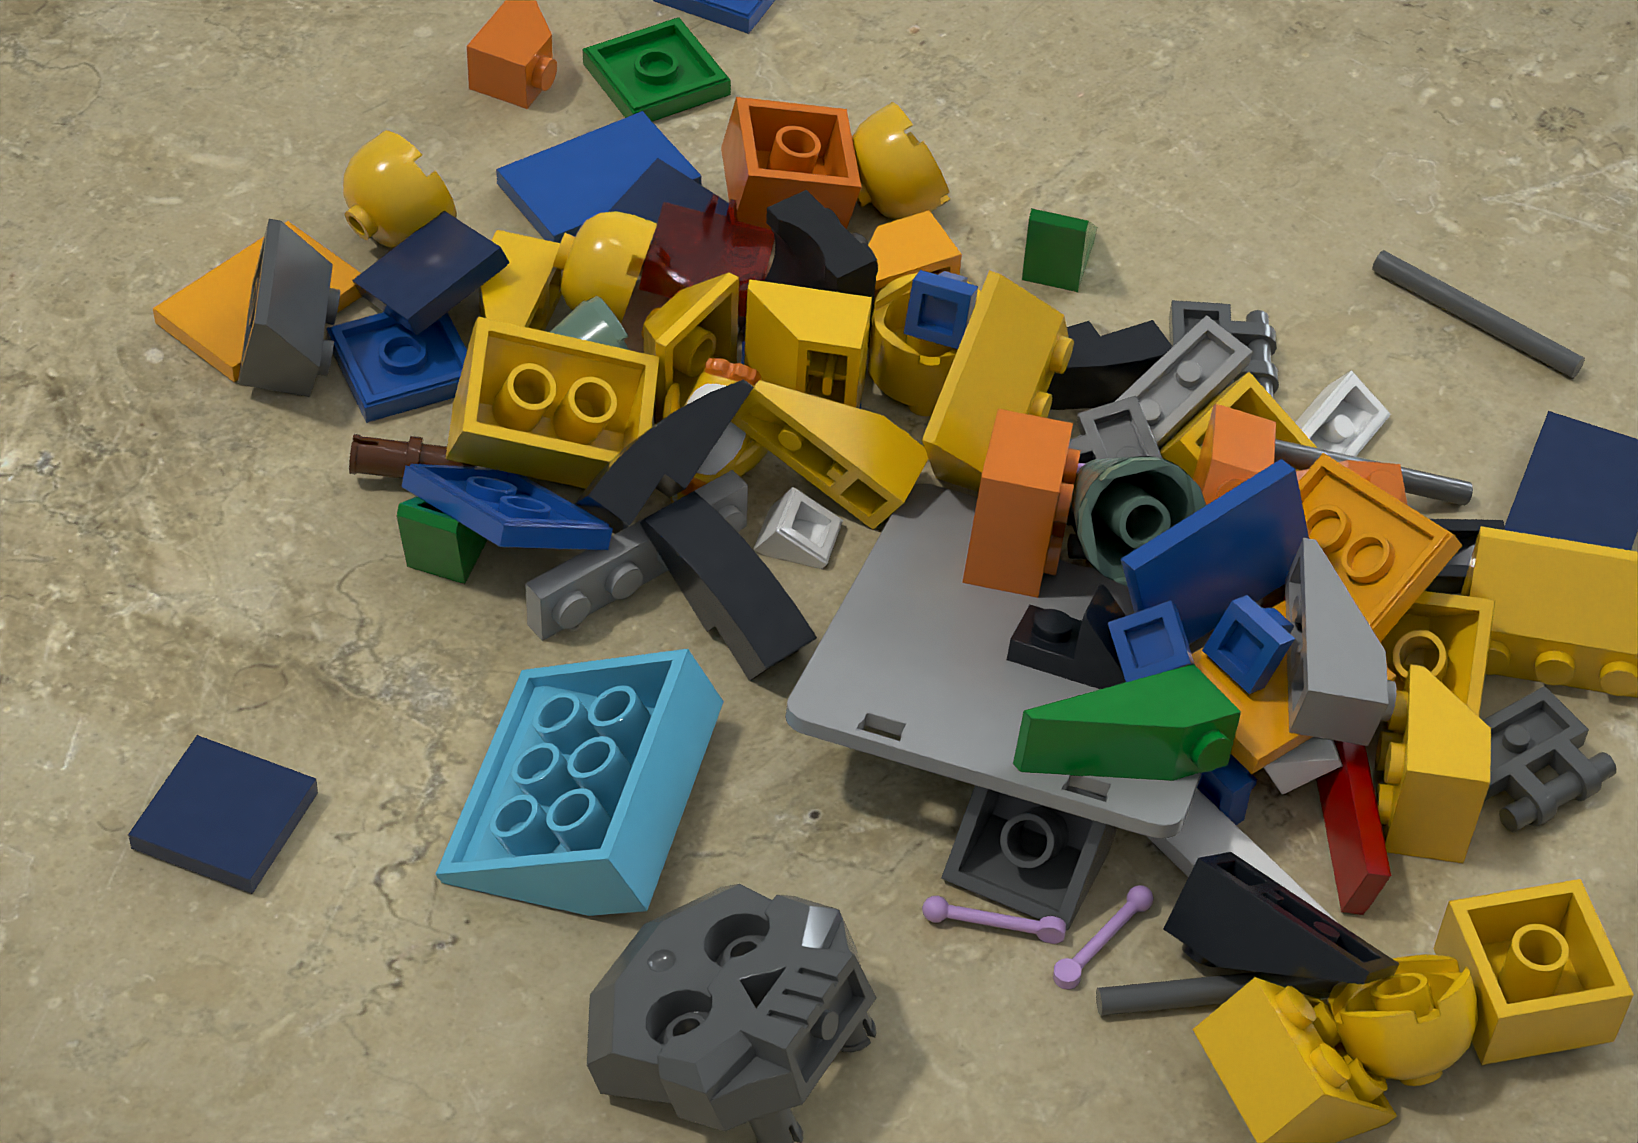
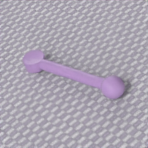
[1053,885,1154,989]
[922,896,1066,944]

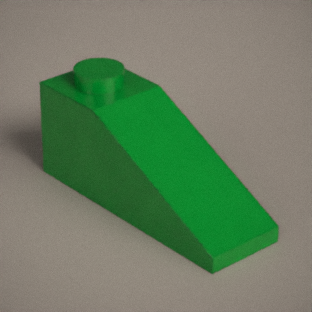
[1013,664,1241,781]

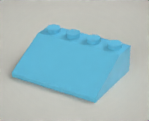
[435,649,724,916]

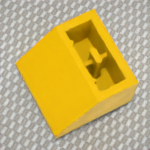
[744,279,872,408]
[1375,665,1491,864]
[1192,977,1397,1143]

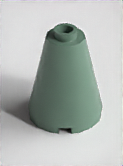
[1071,456,1206,587]

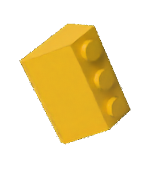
[922,270,1074,492]
[446,317,659,489]
[1460,526,1638,698]

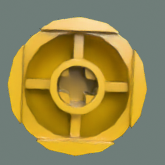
[852,102,950,220]
[343,130,457,248]
[553,211,657,323]
[1328,954,1478,1086]

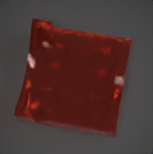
[639,194,775,317]

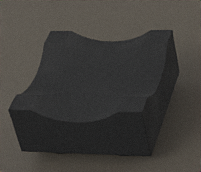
[764,190,878,348]

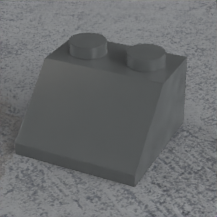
[238,219,340,397]
[941,785,1118,931]

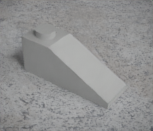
[1285,538,1396,746]

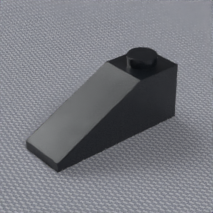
[1163,852,1399,984]

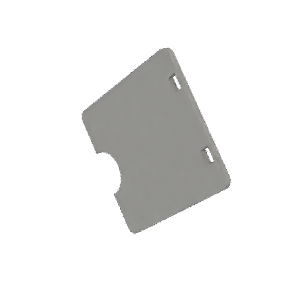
[785,484,1265,839]

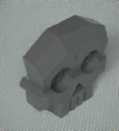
[587,884,877,1143]

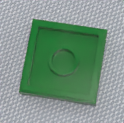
[582,17,731,122]

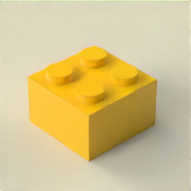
[1433,879,1634,1065]

